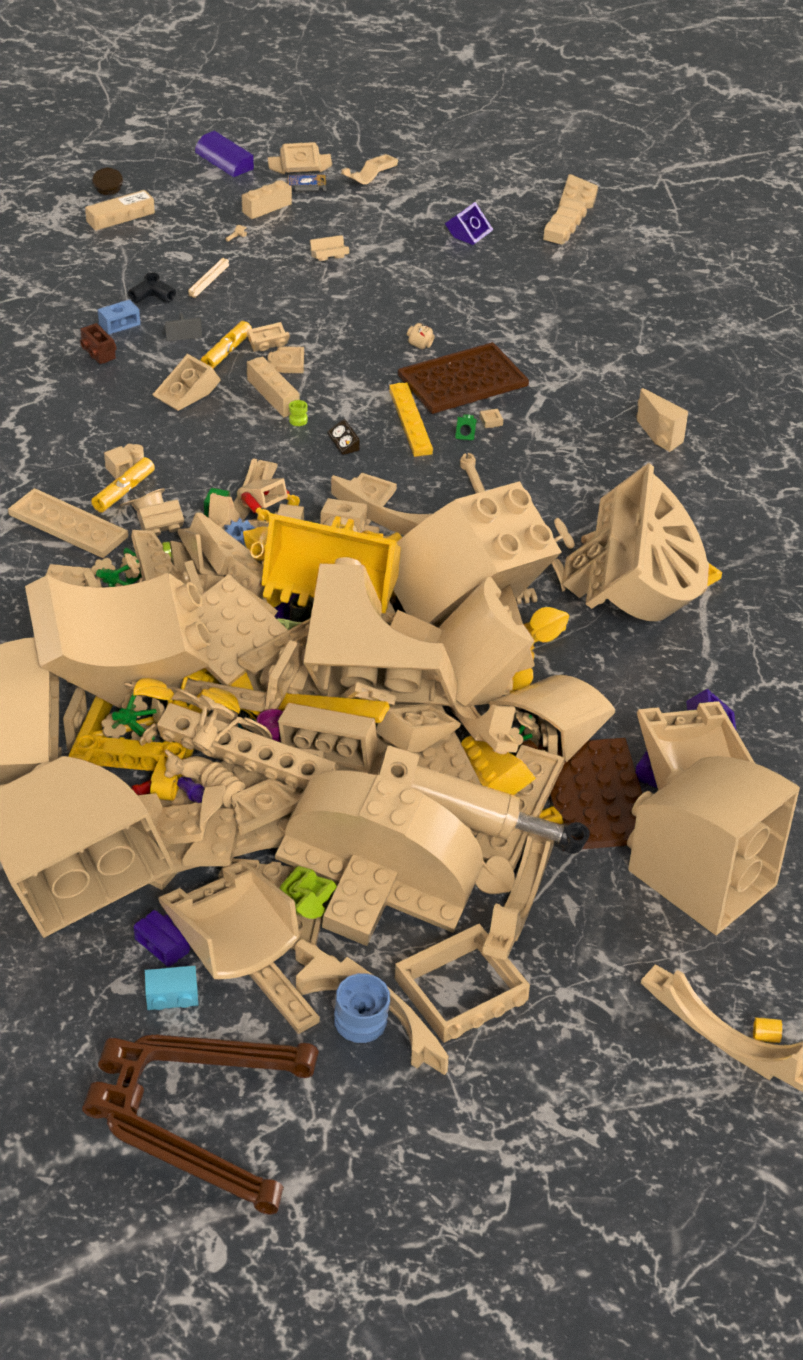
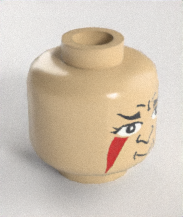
[407,323,435,349]

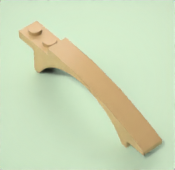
[209,458,278,531]
[331,475,432,536]
[452,700,519,754]
[482,833,555,960]
[295,939,449,1075]
[641,965,803,1092]

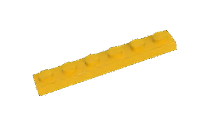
[389,383,433,457]

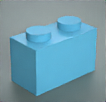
[145,966,198,1010]

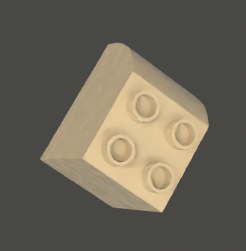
[393,481,562,627]
[0,637,59,785]
[0,756,176,938]
[627,756,800,935]

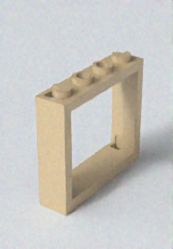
[395,924,530,1043]

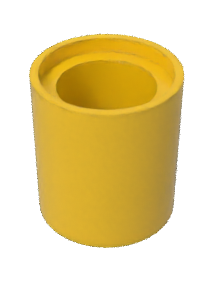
[753,1017,782,1043]

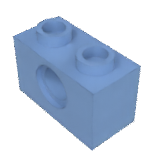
[98,299,140,335]

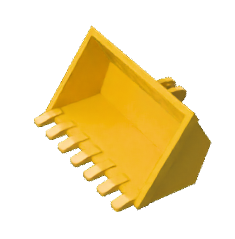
[261,513,401,614]

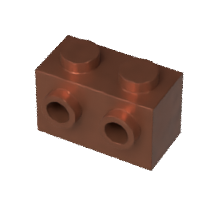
[80,323,117,364]

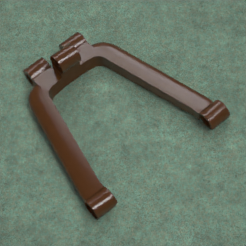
[82,1034,319,1215]

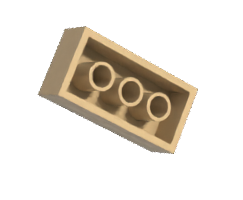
[278,703,379,771]

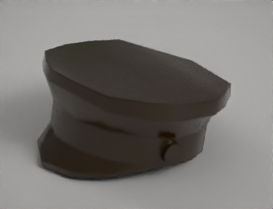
[92,167,123,195]

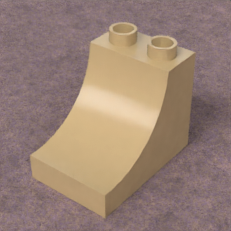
[303,557,458,706]
[25,573,211,708]

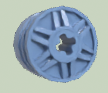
[334,973,390,1043]

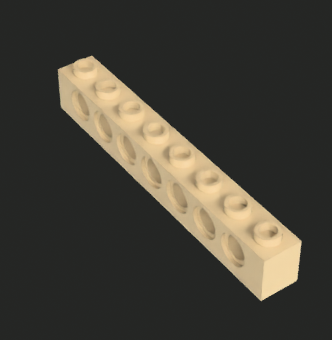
[157,703,337,789]

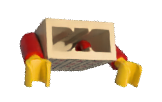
[237,478,300,522]

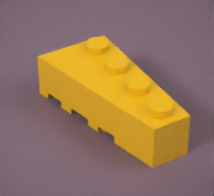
[461,736,536,795]

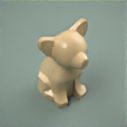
[164,749,213,784]

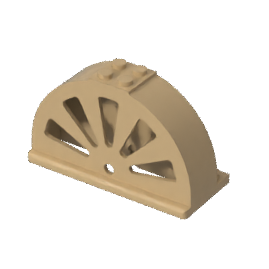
[562,463,709,621]
[275,770,483,946]

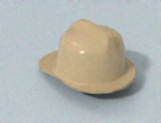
[120,488,165,512]

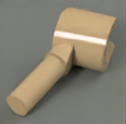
[225,225,247,242]

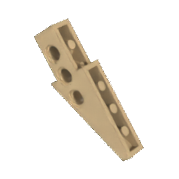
[189,513,265,596]

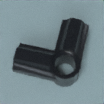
[128,272,176,303]

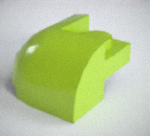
[279,866,337,919]

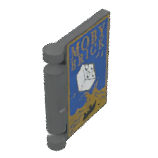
[288,175,326,192]

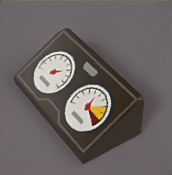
[327,419,360,455]

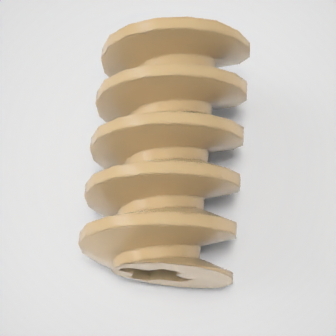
[201,762,245,808]

